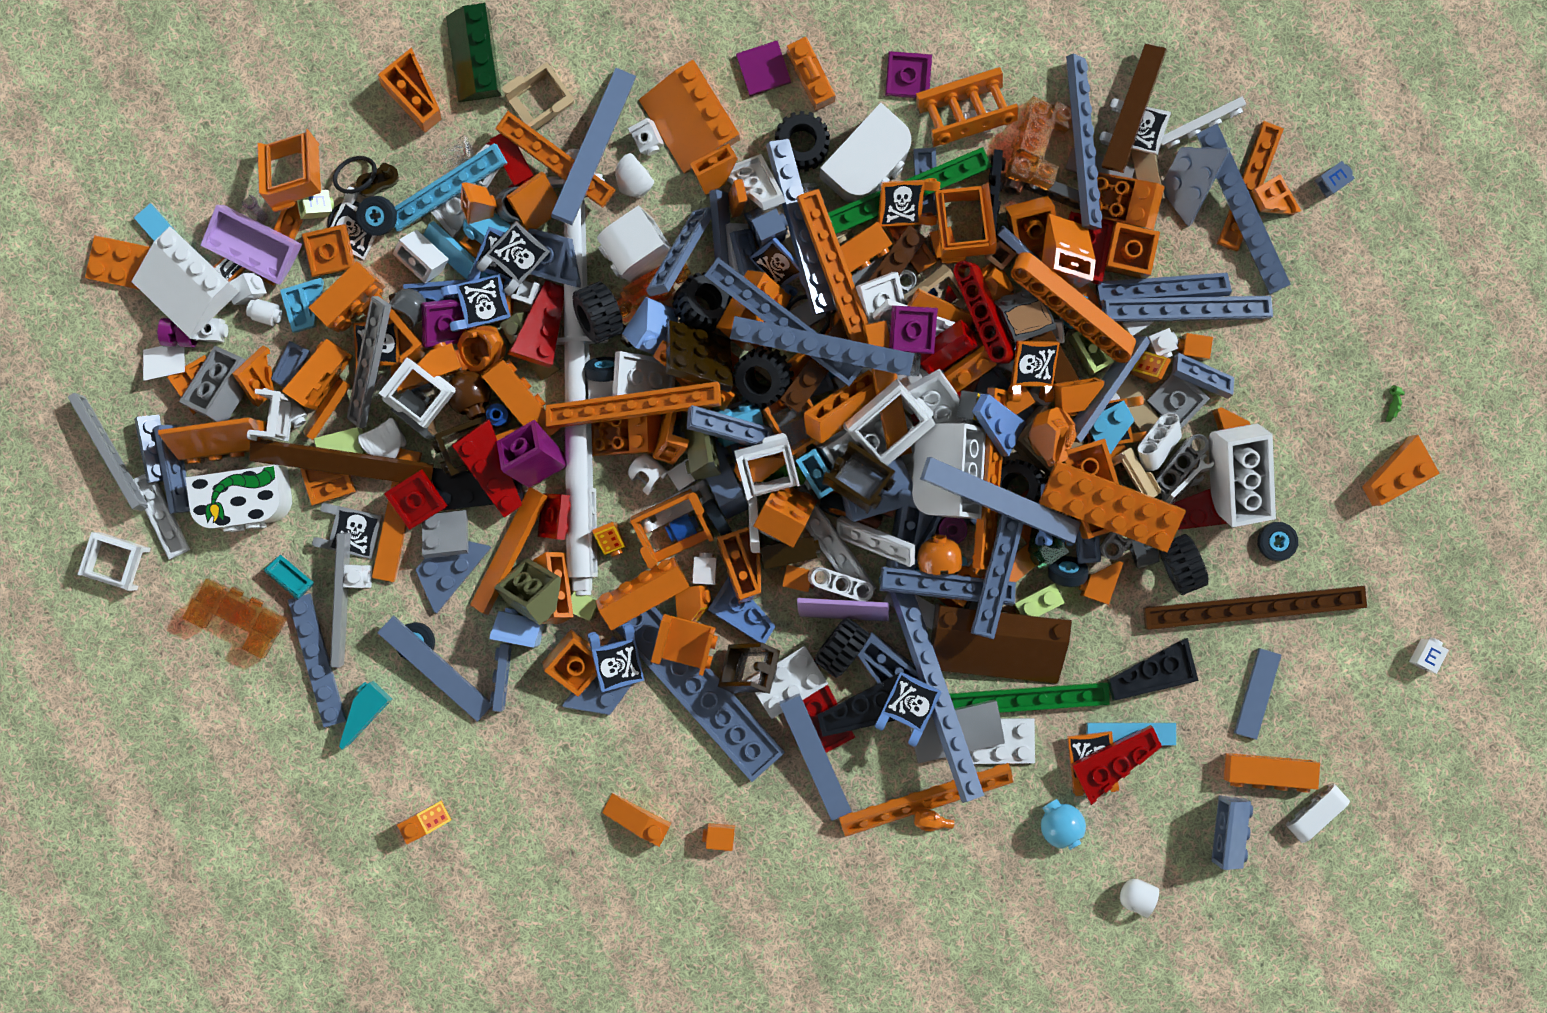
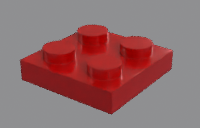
[384,469,447,530]
[537,493,571,540]

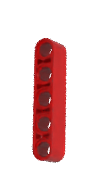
[953,261,1015,364]

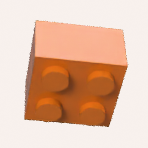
[1105,222,1160,279]

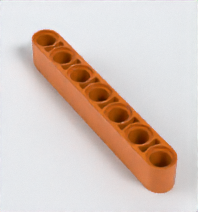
[1011,252,1136,363]

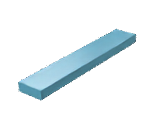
[395,143,508,232]

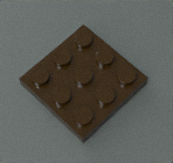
[666,320,733,392]

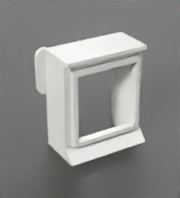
[379,358,456,428]
[247,388,294,442]
[734,433,800,501]
[78,532,151,591]

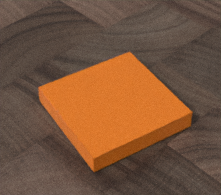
[506,172,558,231]
[302,224,355,277]

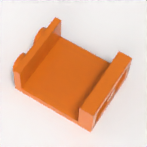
[653,411,689,465]
[651,614,718,676]

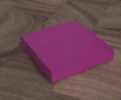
[736,40,791,96]
[885,51,932,98]
[422,299,466,348]
[889,305,938,354]

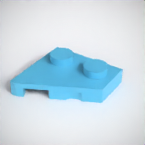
[280,278,324,333]
[1088,401,1134,454]

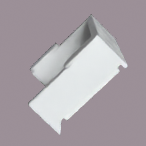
[843,379,936,466]

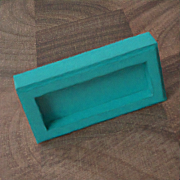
[264,554,314,600]

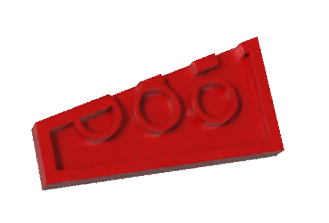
[508,281,564,368]
[452,419,522,518]
[1071,725,1162,805]

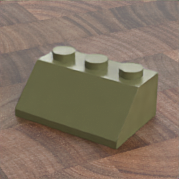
[679,408,721,480]
[494,558,561,625]

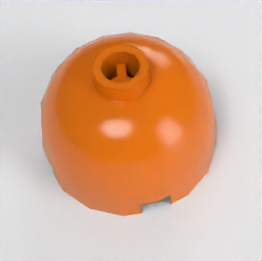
[917,535,962,575]

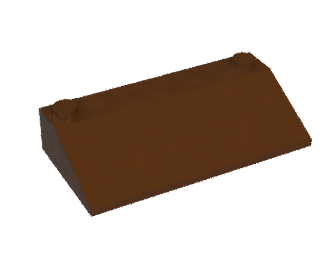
[931,603,1072,684]

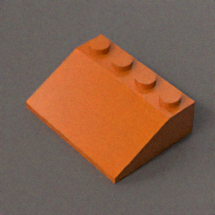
[639,59,740,174]
[158,417,272,464]

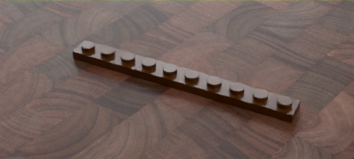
[779,225,927,414]
[1143,586,1367,630]

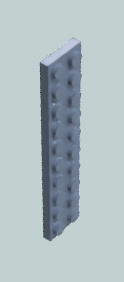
[615,607,785,782]

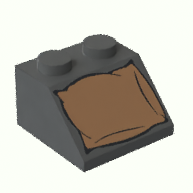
[994,289,1056,343]
[390,389,436,441]

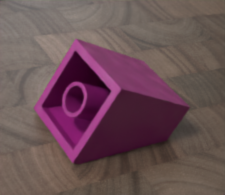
[497,420,566,488]

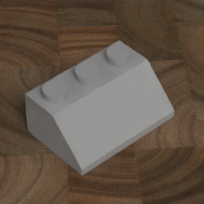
[179,346,246,422]

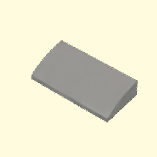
[909,700,1005,763]

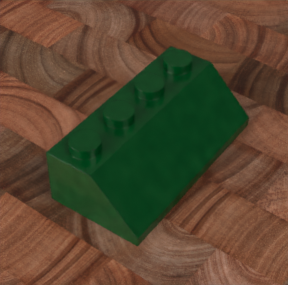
[446,3,502,102]

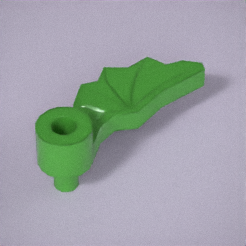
[1386,385,1405,422]

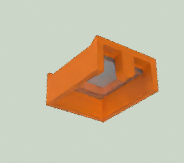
[761,399,820,458]

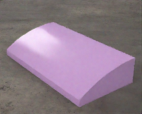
[201,205,302,285]
[797,598,889,622]

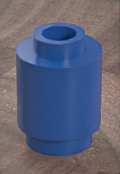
[486,404,511,427]
[665,513,699,542]

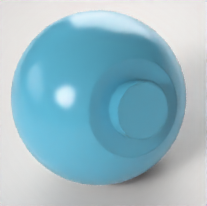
[1041,799,1086,850]

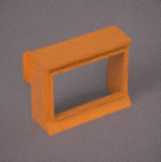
[258,129,321,212]
[935,182,997,264]
[359,293,428,364]
[630,489,714,569]

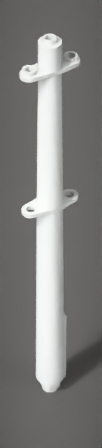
[547,149,608,595]

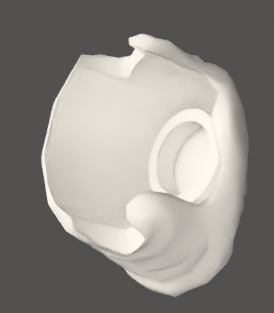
[615,153,654,198]
[358,418,406,458]

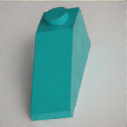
[339,681,393,750]

